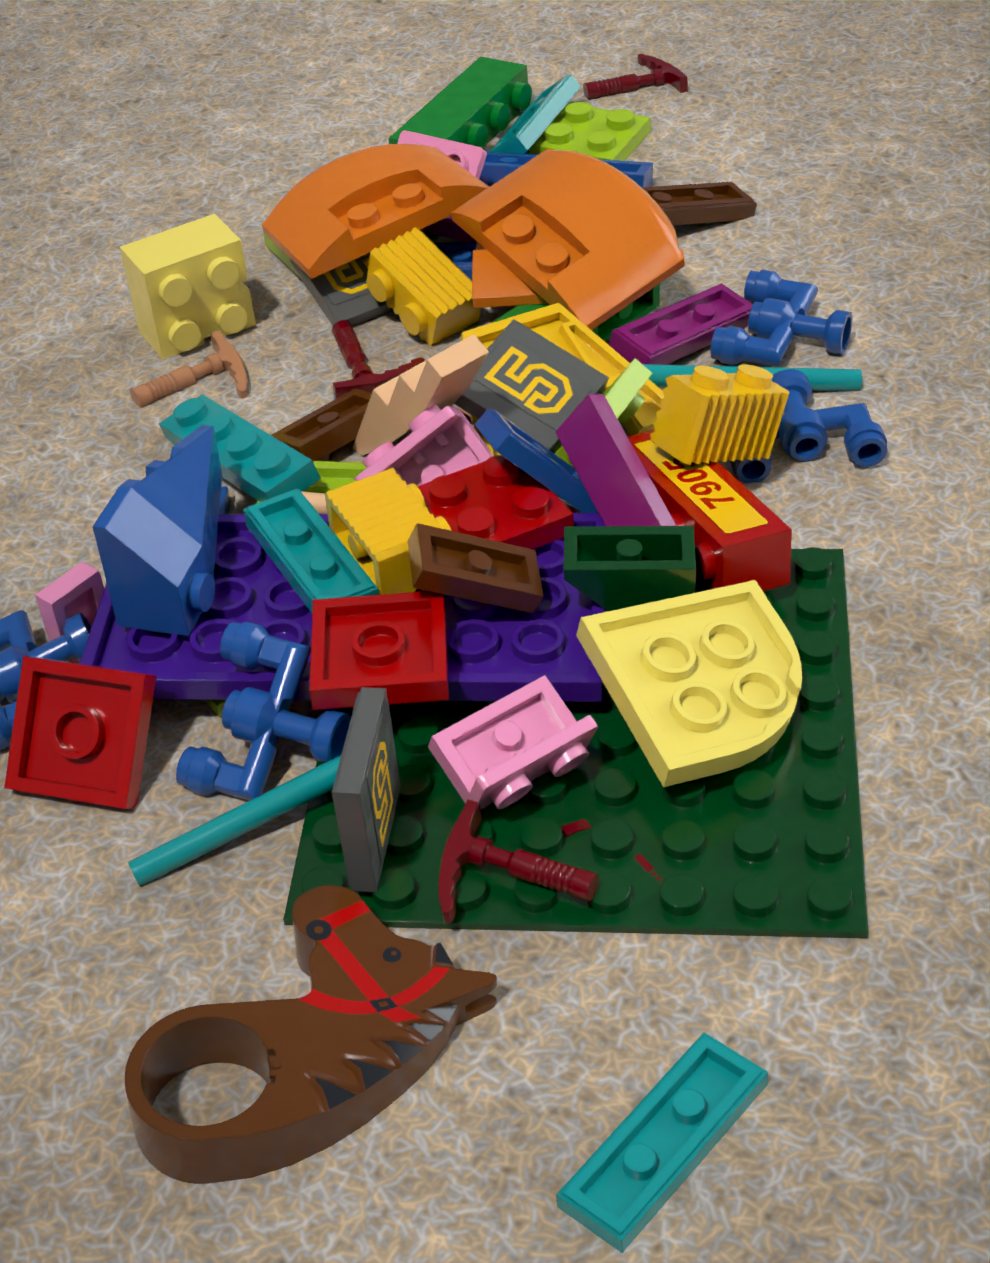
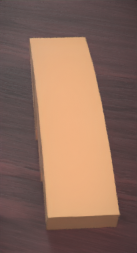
[352,334,489,456]

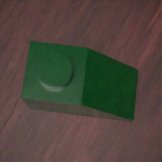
[564,526,696,611]

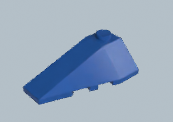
[93,425,222,636]

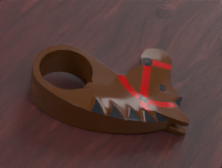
[125,885,497,1184]

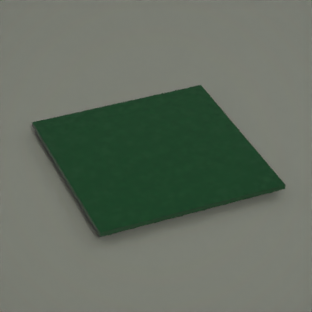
[283,547,868,939]

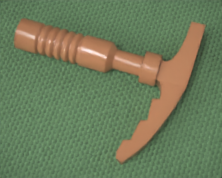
[130,330,248,408]

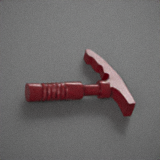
[583,54,688,100]
[332,320,425,400]
[438,799,599,923]

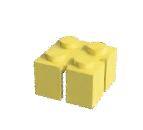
[120,214,256,360]

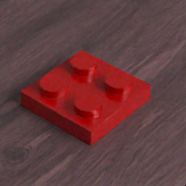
[417,455,574,549]
[309,591,449,710]
[4,656,156,809]

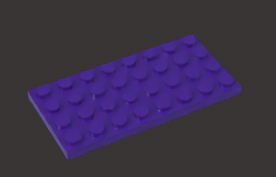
[80,513,606,702]

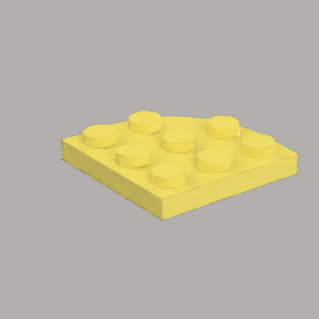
[576,580,802,788]

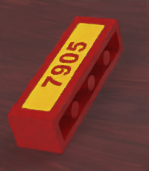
[628,430,792,591]

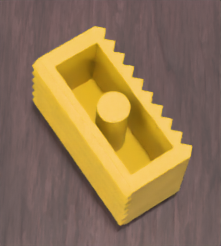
[366,227,481,346]
[650,364,789,465]
[324,467,451,595]

